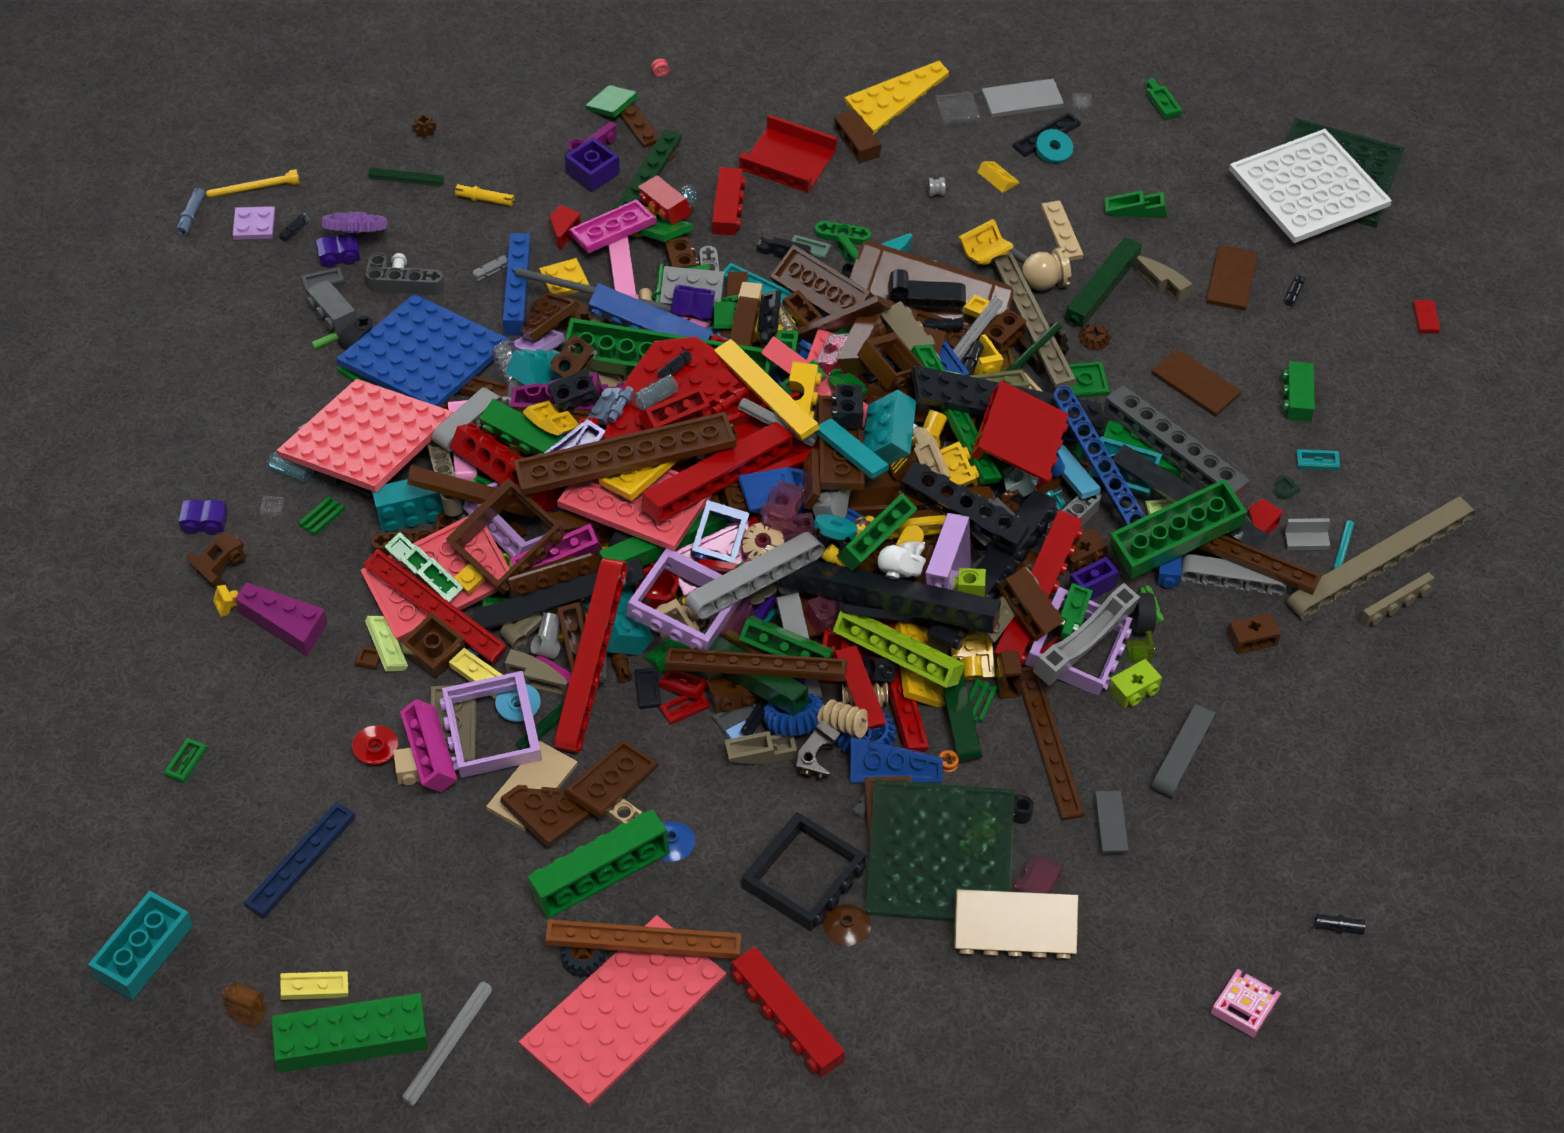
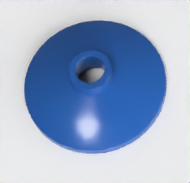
[661,821,695,862]

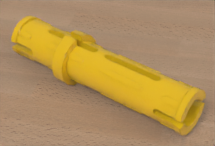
[455,184,515,207]

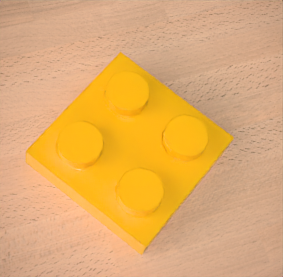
[539,258,589,296]

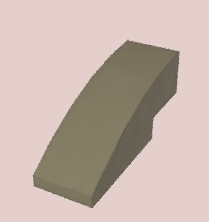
[1134,256,1193,302]
[505,649,568,696]
[725,731,798,764]

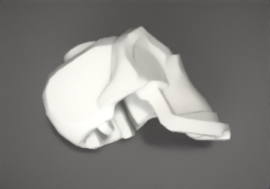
[877,541,926,579]

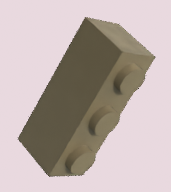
[880,301,936,350]

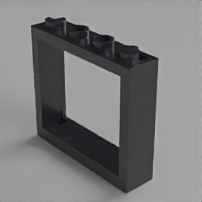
[742,812,867,932]

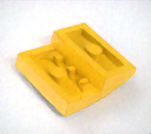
[523,401,579,436]

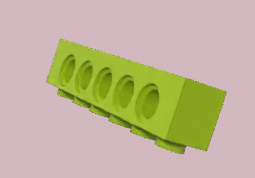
[833,611,965,688]

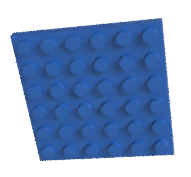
[336,294,510,407]

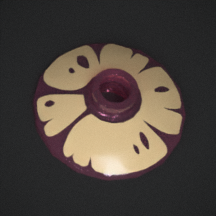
[741,522,785,560]

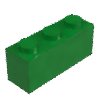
[1282,361,1315,422]

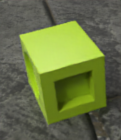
[953,568,986,597]

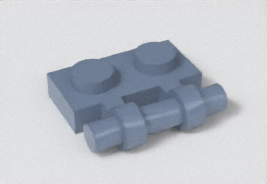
[588,386,634,425]

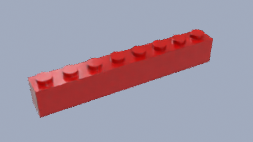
[642,421,794,523]
[993,510,1084,666]

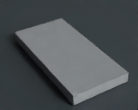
[982,79,1064,118]

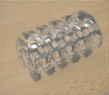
[492,340,517,384]

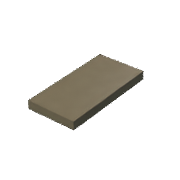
[431,685,477,763]

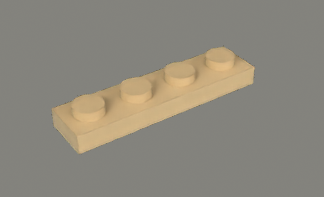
[1041,201,1083,261]

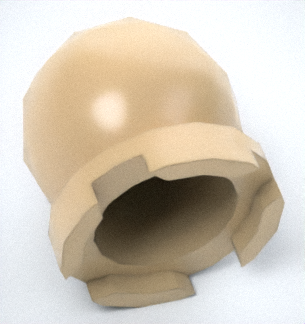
[1022,247,1071,291]

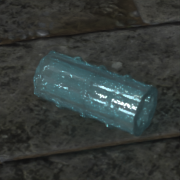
[633,375,678,411]
[268,452,314,483]

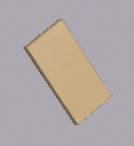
[486,741,578,831]

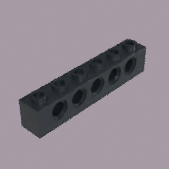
[900,461,1030,553]

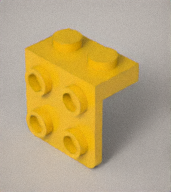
[958,219,1013,265]
[973,334,1004,375]

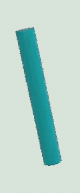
[1333,520,1354,570]

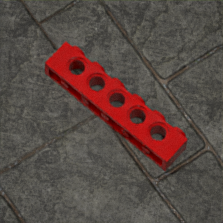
[450,423,562,512]

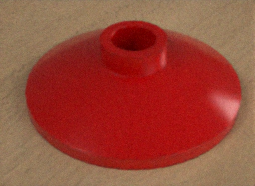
[352,725,398,765]

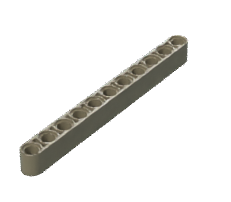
[1286,497,1476,619]

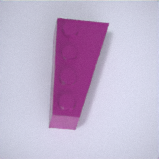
[510,372,601,415]
[235,582,328,657]

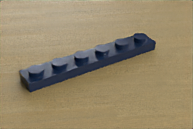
[244,802,356,919]

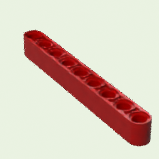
[555,558,627,753]

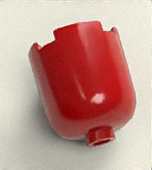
[635,563,679,609]

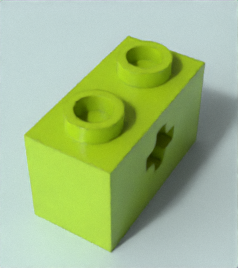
[1108,659,1162,708]

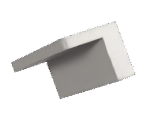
[1284,518,1330,550]

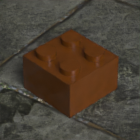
[401,612,466,679]

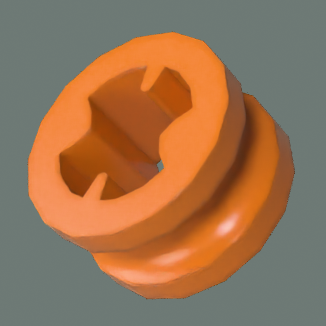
[939,750,959,772]

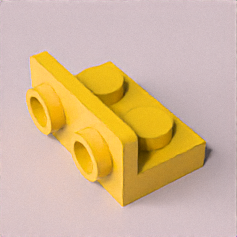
[940,441,980,487]

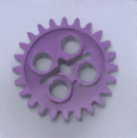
[322,211,387,233]

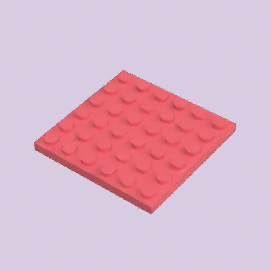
[277,379,454,492]

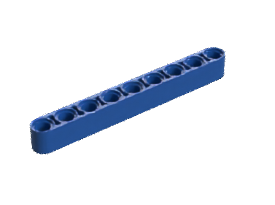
[1054,385,1145,526]

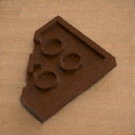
[521,292,580,341]
[500,785,593,848]

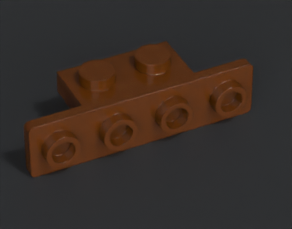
[508,553,599,597]

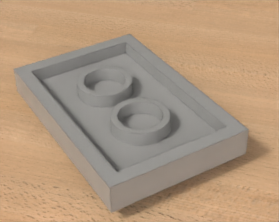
[660,266,724,311]

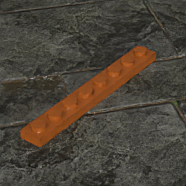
[545,919,741,959]

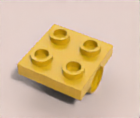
[952,634,995,680]

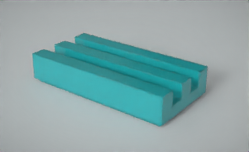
[1296,449,1340,470]

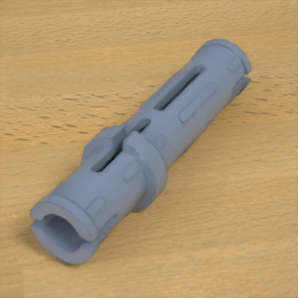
[175,188,206,236]

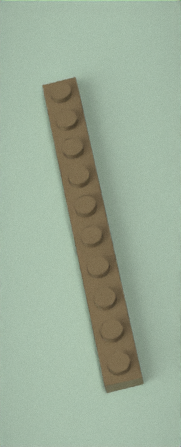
[993,252,1076,389]

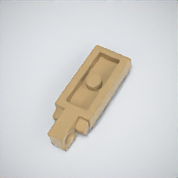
[913,427,951,486]

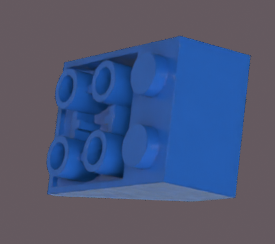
[738,467,811,520]

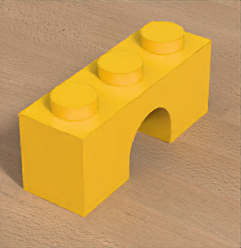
[789,362,822,419]

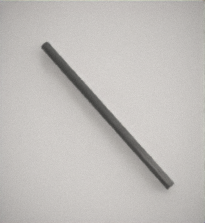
[515,268,672,313]

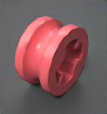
[651,59,670,77]

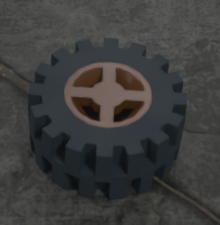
[561,946,605,978]

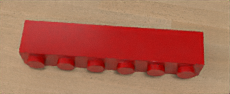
[731,946,845,1078]

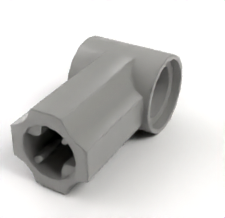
[530,612,561,660]

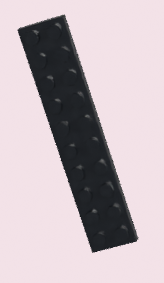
[911,365,1106,438]

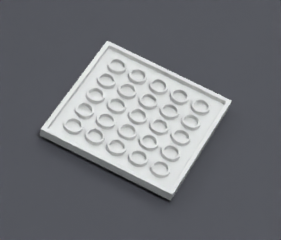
[1229,129,1392,243]

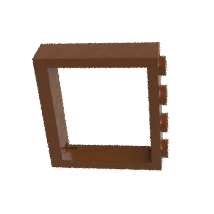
[446,478,566,595]

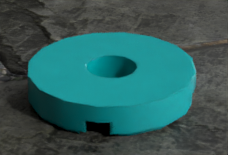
[1035,129,1073,164]
[813,514,858,540]

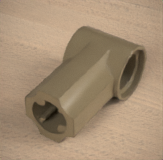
[500,614,542,650]

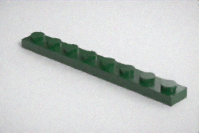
[613,129,682,210]

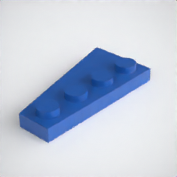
[850,736,943,782]

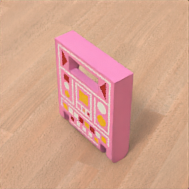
[1211,969,1281,1038]

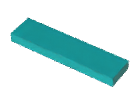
[814,419,889,479]

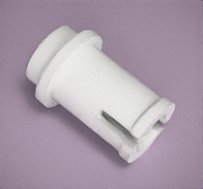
[391,253,407,268]

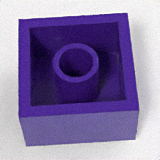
[565,137,620,192]

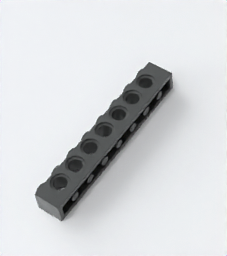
[1104,385,1250,500]

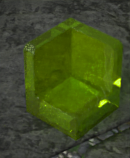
[1126,631,1155,663]

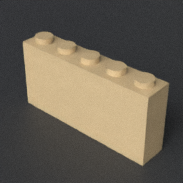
[954,890,1078,959]

